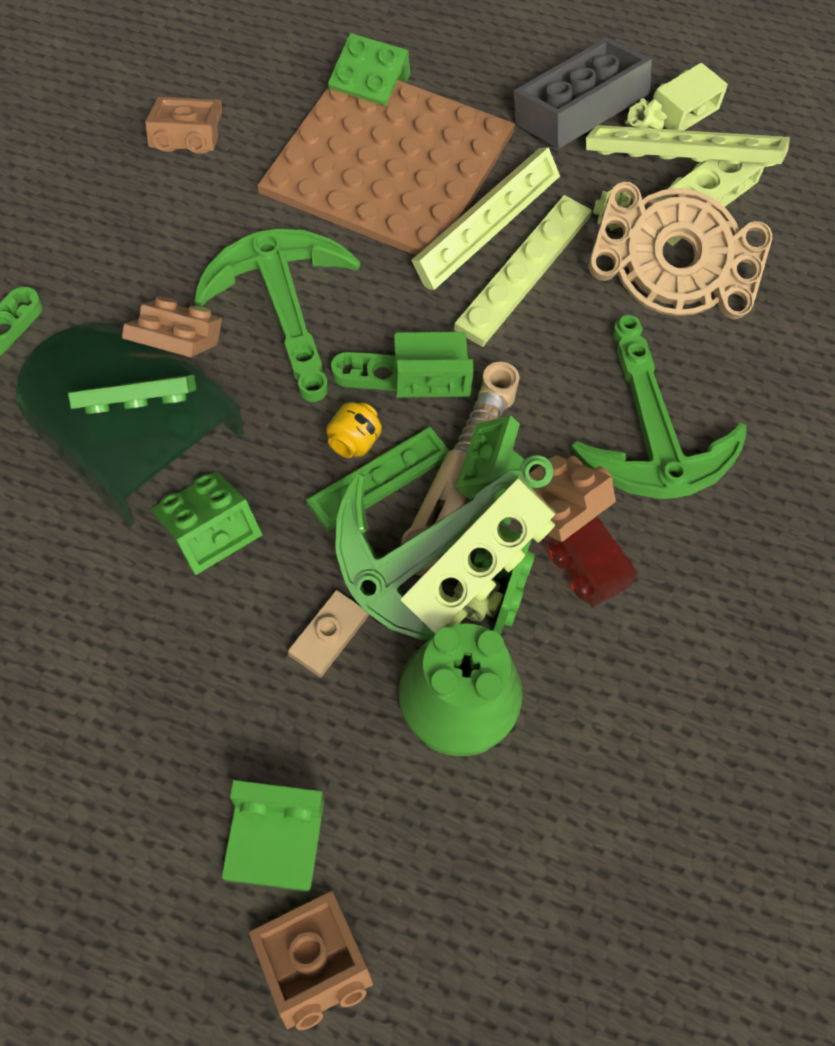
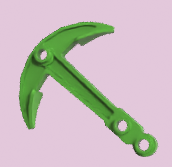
[195,229,360,402]
[571,315,747,499]
[335,455,554,640]

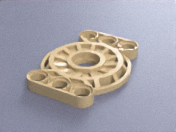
[588,182,772,319]

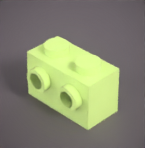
[653,63,728,130]

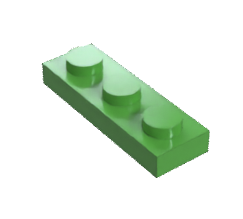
[68,375,196,414]

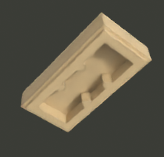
[288,590,369,678]

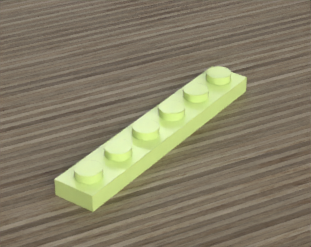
[586,125,790,167]
[411,147,560,290]
[454,195,592,347]

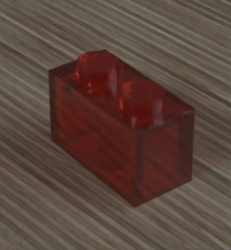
[549,516,638,608]

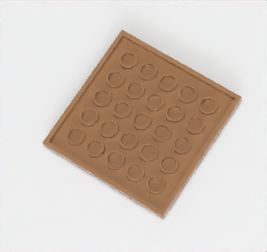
[257,80,515,256]

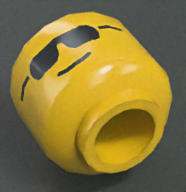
[326,402,381,458]

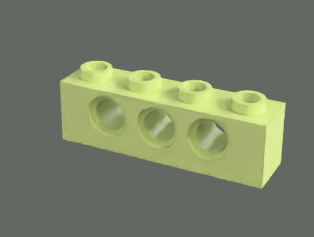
[646,159,765,246]
[401,477,555,634]

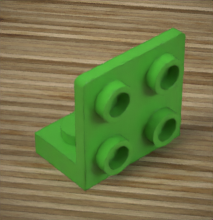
[328,33,410,106]
[394,332,474,398]
[455,415,525,525]
[151,472,262,575]
[474,526,535,635]
[222,780,324,892]

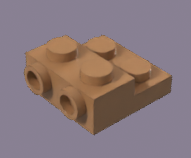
[145,97,222,153]
[122,297,222,357]
[509,455,616,542]
[249,891,373,1030]

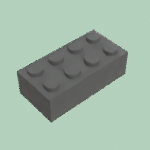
[514,37,652,149]

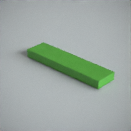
[306,427,450,532]

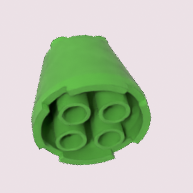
[399,624,522,756]

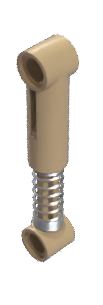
[401,362,520,575]

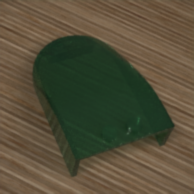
[16,323,244,527]

